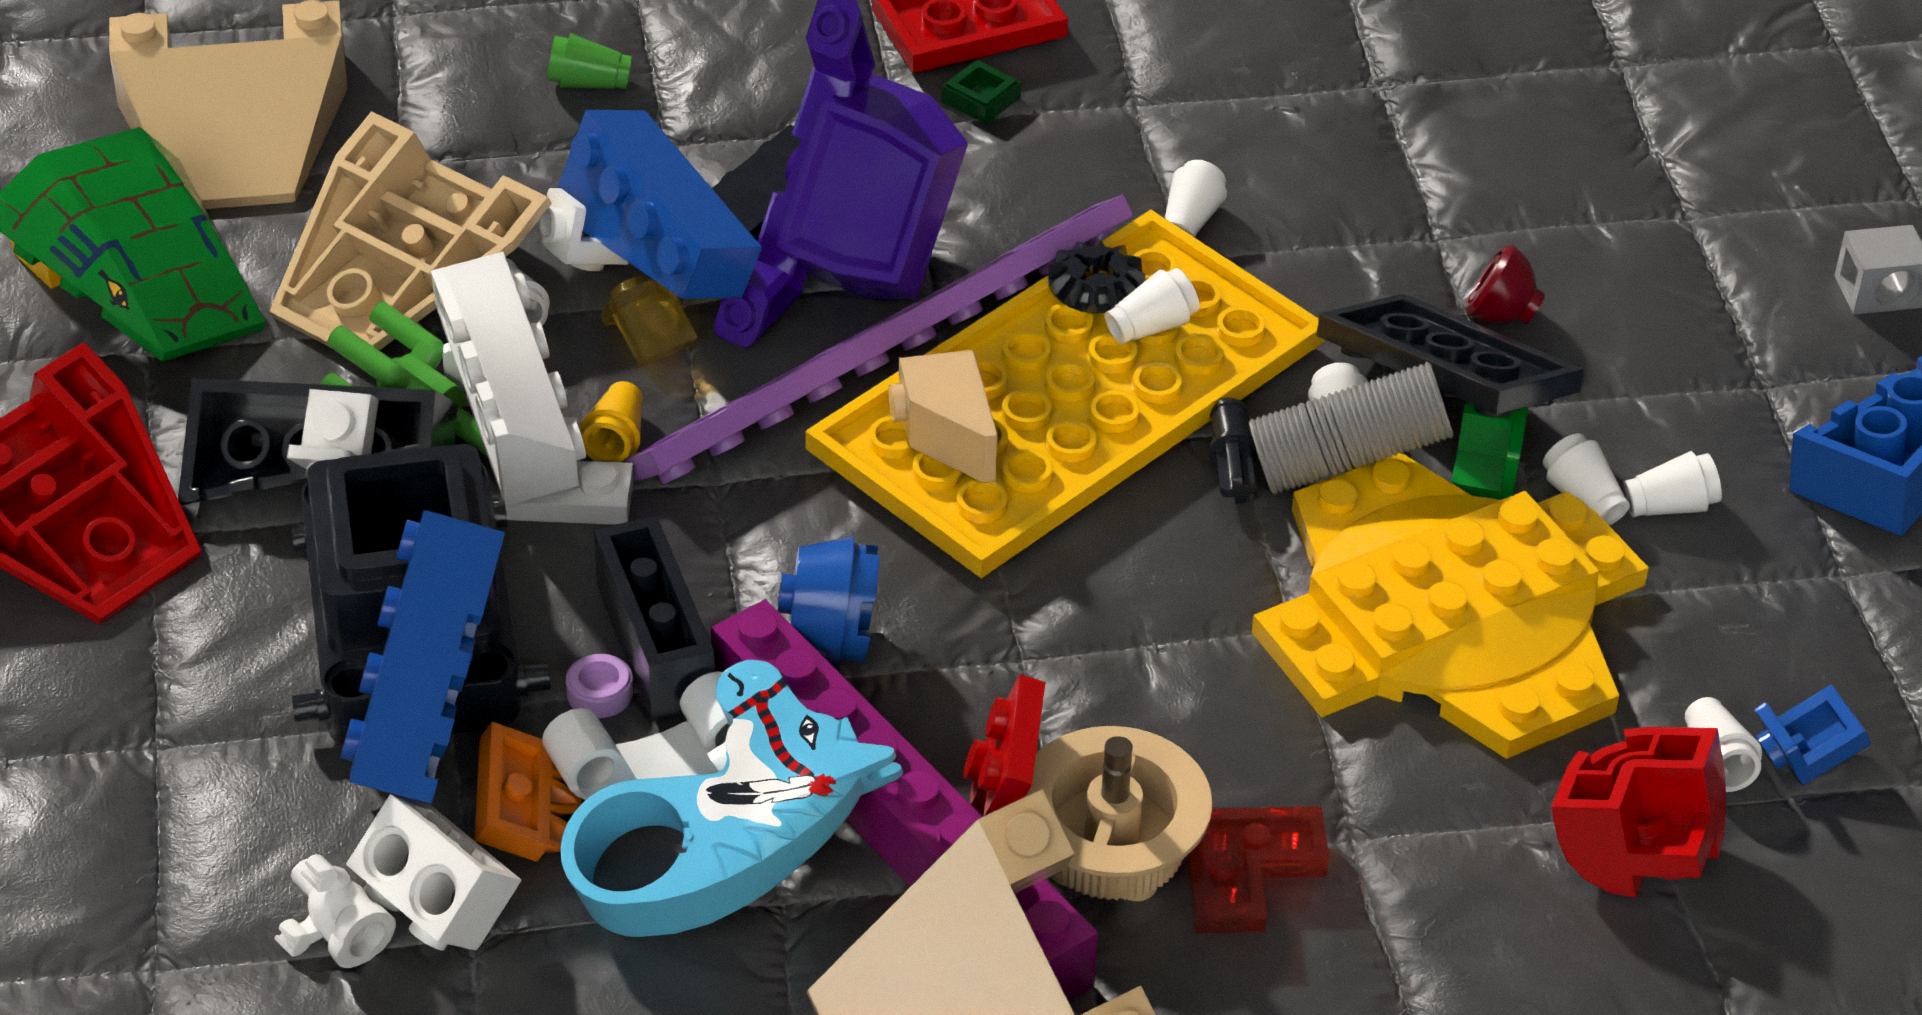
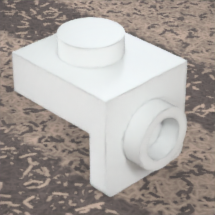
[538,188,628,271]

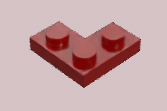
[963,674,1046,817]

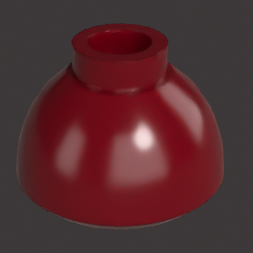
[1465,245,1545,324]

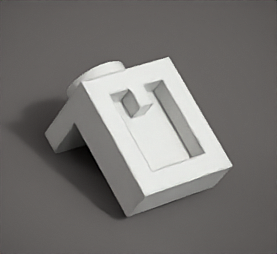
[287,389,379,477]

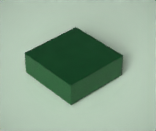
[941,59,1021,124]

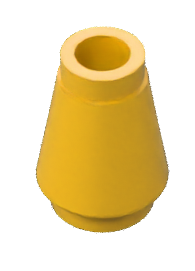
[579,381,643,462]

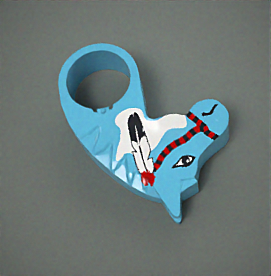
[561,660,903,937]

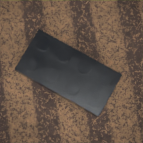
[1317,293,1584,418]

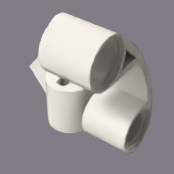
[542,671,730,800]

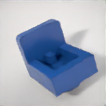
[1754,684,1872,786]

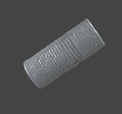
[1249,361,1453,495]

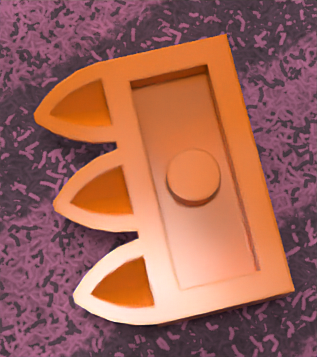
[474,722,583,862]

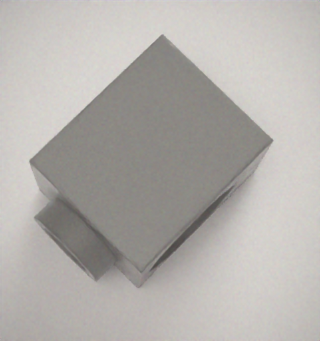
[1834,225,1922,315]

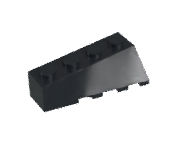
[178,378,458,505]

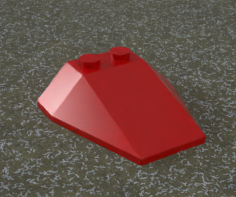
[0,342,202,625]

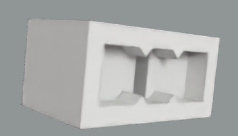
[346,794,522,951]

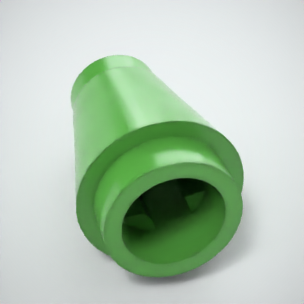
[547,33,632,89]

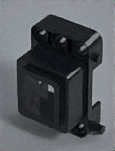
[291,444,551,744]

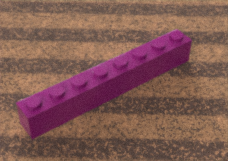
[711,599,1098,1002]

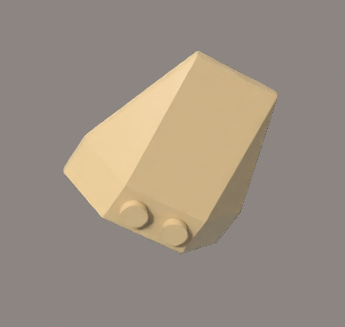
[269,111,552,350]

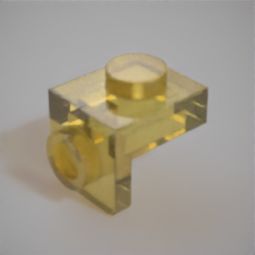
[600,276,698,368]

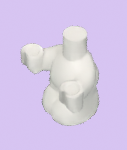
[274,854,396,968]

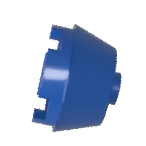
[777,535,879,666]

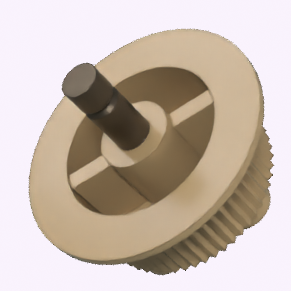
[1026,726,1212,901]

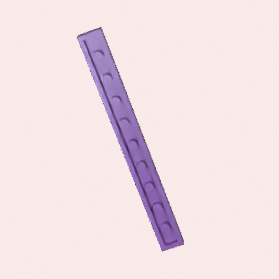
[624,194,1134,484]

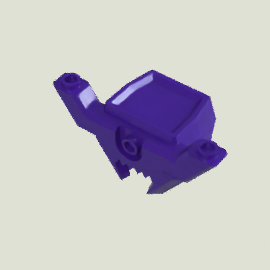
[714,0,968,348]

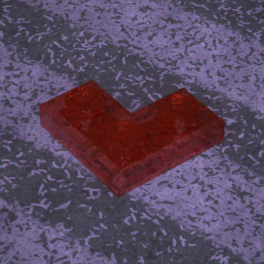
[1186,806,1330,934]

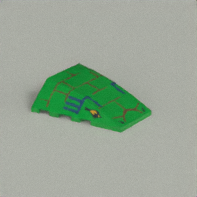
[0,127,265,362]

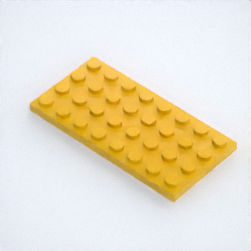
[805,210,1325,579]

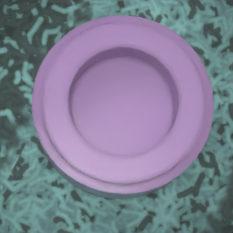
[566,654,633,718]

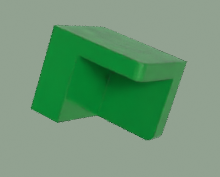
[1451,402,1529,500]

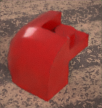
[1551,727,1726,898]

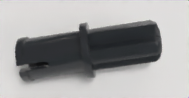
[1209,398,1258,504]

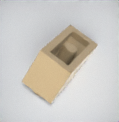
[888,350,997,482]

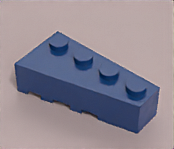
[557,110,762,299]
[1789,356,1922,536]
[340,510,505,804]

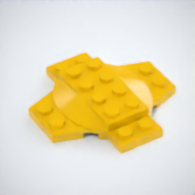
[1251,453,1649,759]

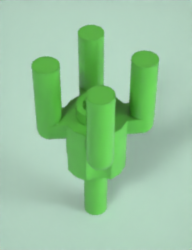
[320,301,488,457]

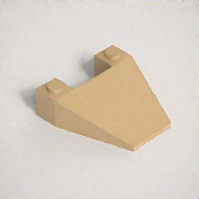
[109,0,348,209]
[806,789,1156,1015]

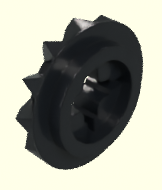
[1048,239,1145,314]

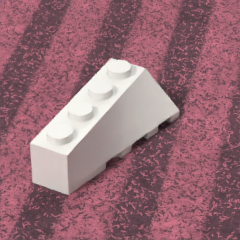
[431,252,586,506]

